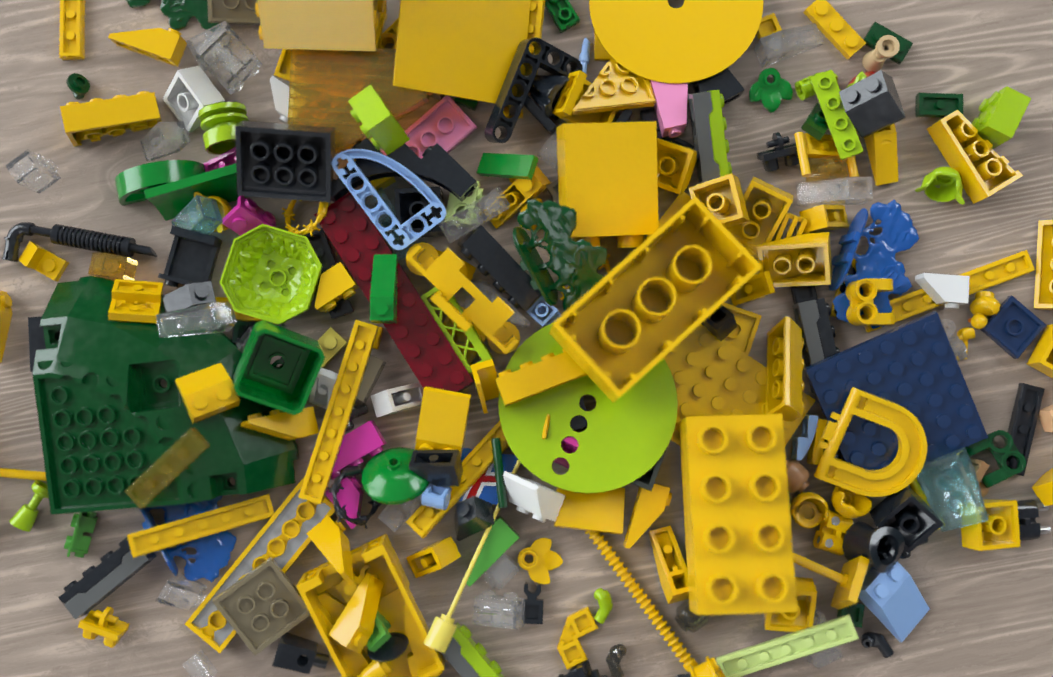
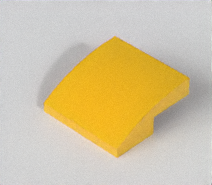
[108,279,163,323]

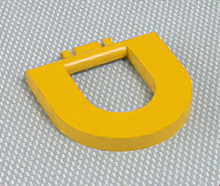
[813,387,927,497]

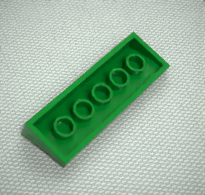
[144,163,249,221]

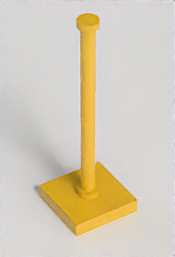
[793,552,870,610]

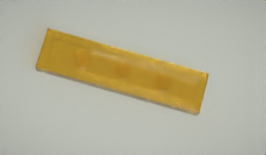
[125,427,210,509]

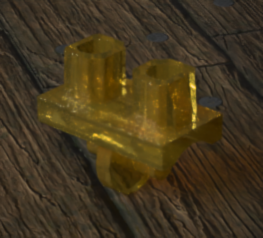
[806,156,848,182]

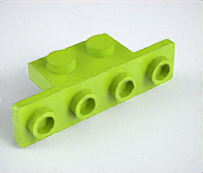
[811,70,863,160]

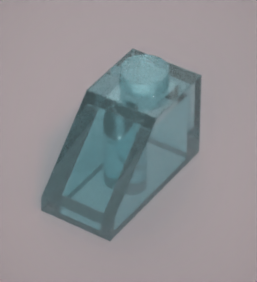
[171,195,223,235]

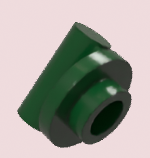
[66,73,90,100]

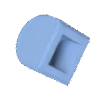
[421,483,451,510]

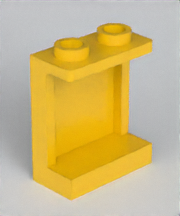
[553,70,619,123]

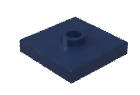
[980,295,1046,359]

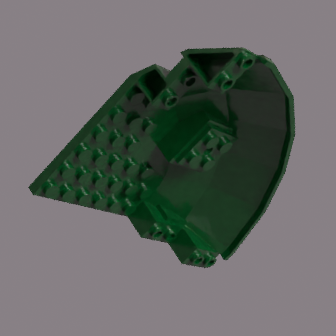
[33,276,299,515]

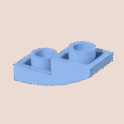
[527,296,562,328]

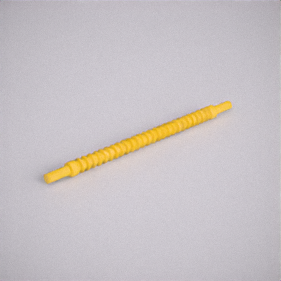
[585,531,698,672]

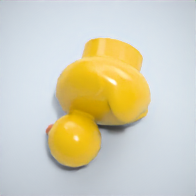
[968,291,1001,329]

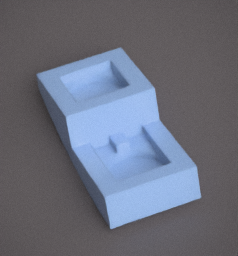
[791,415,818,460]

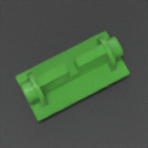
[64,511,98,558]

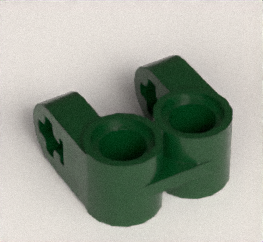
[962,430,1026,488]

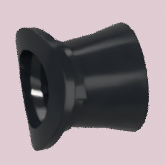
[842,522,905,573]

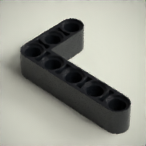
[484,37,583,143]

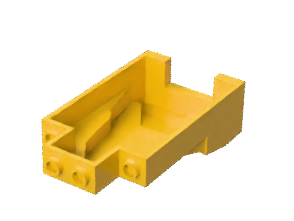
[296,533,445,677]

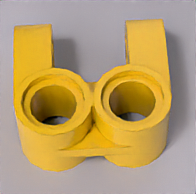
[845,278,894,326]

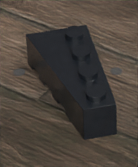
[457,225,541,310]

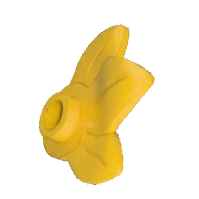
[518,538,563,584]

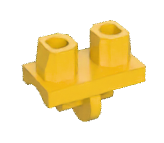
[78,606,130,648]

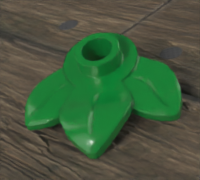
[749,68,793,113]

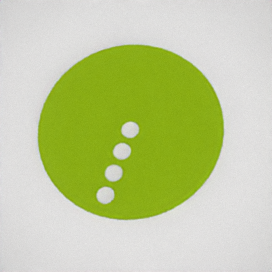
[498,322,678,493]

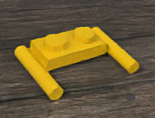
[794,132,859,180]

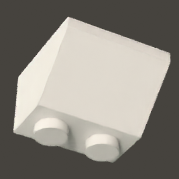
[163,66,225,133]
[503,471,566,523]

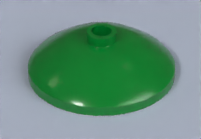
[362,447,429,505]

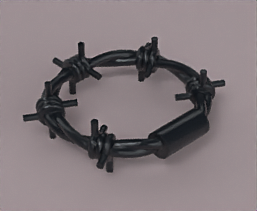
[326,466,383,529]

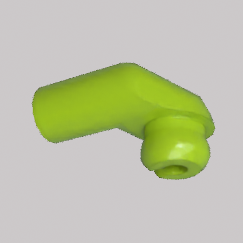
[594,588,613,624]

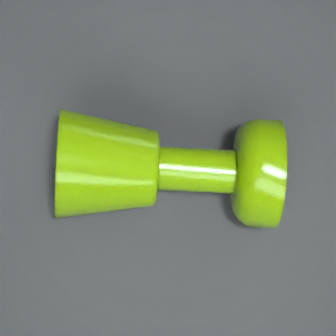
[9,480,49,532]

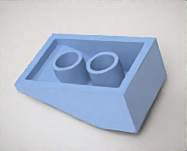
[858,561,930,642]

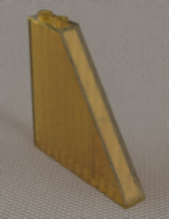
[288,48,433,156]

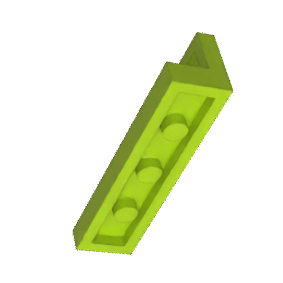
[420,287,494,374]

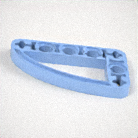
[332,149,447,250]

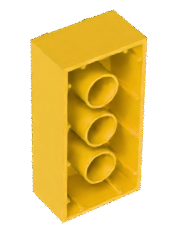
[549,196,762,403]
[679,414,798,615]

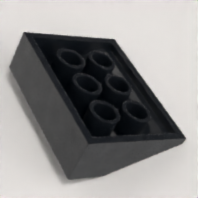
[235,121,335,202]

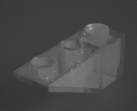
[797,177,873,206]
[438,186,510,243]

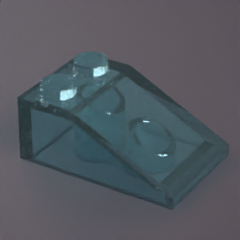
[917,447,989,532]

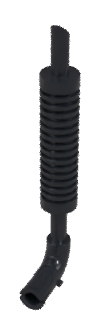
[2,222,157,262]

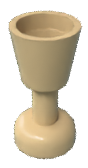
[862,35,900,72]

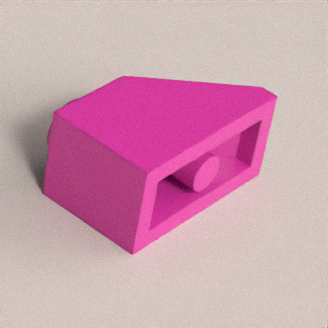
[325,476,364,529]

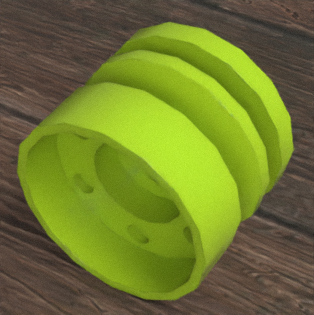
[198,102,249,155]

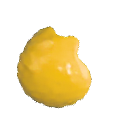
[831,486,872,519]
[790,492,828,529]

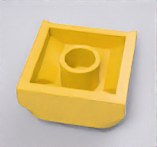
[657,138,697,195]

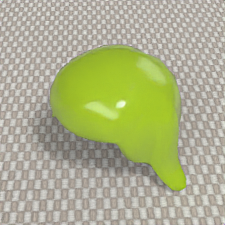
[915,167,965,205]

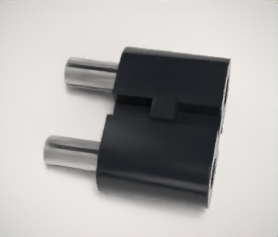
[1017,499,1051,541]

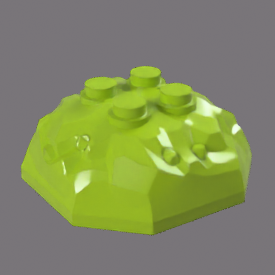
[220,224,323,325]

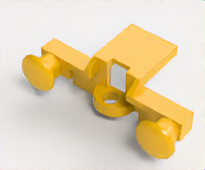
[405,242,520,354]

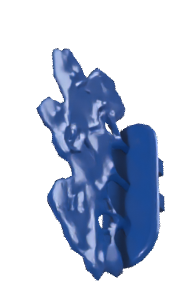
[828,200,919,329]
[140,495,237,582]

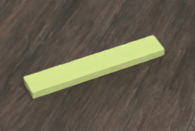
[716,614,859,677]

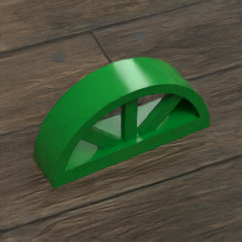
[115,160,205,206]

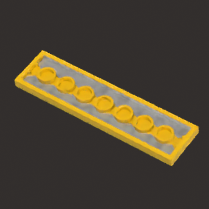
[185,478,336,653]

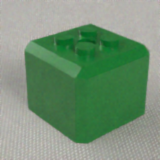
[233,320,325,415]

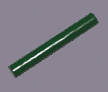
[491,438,508,508]

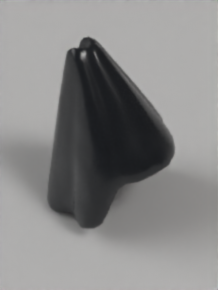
[529,75,570,120]

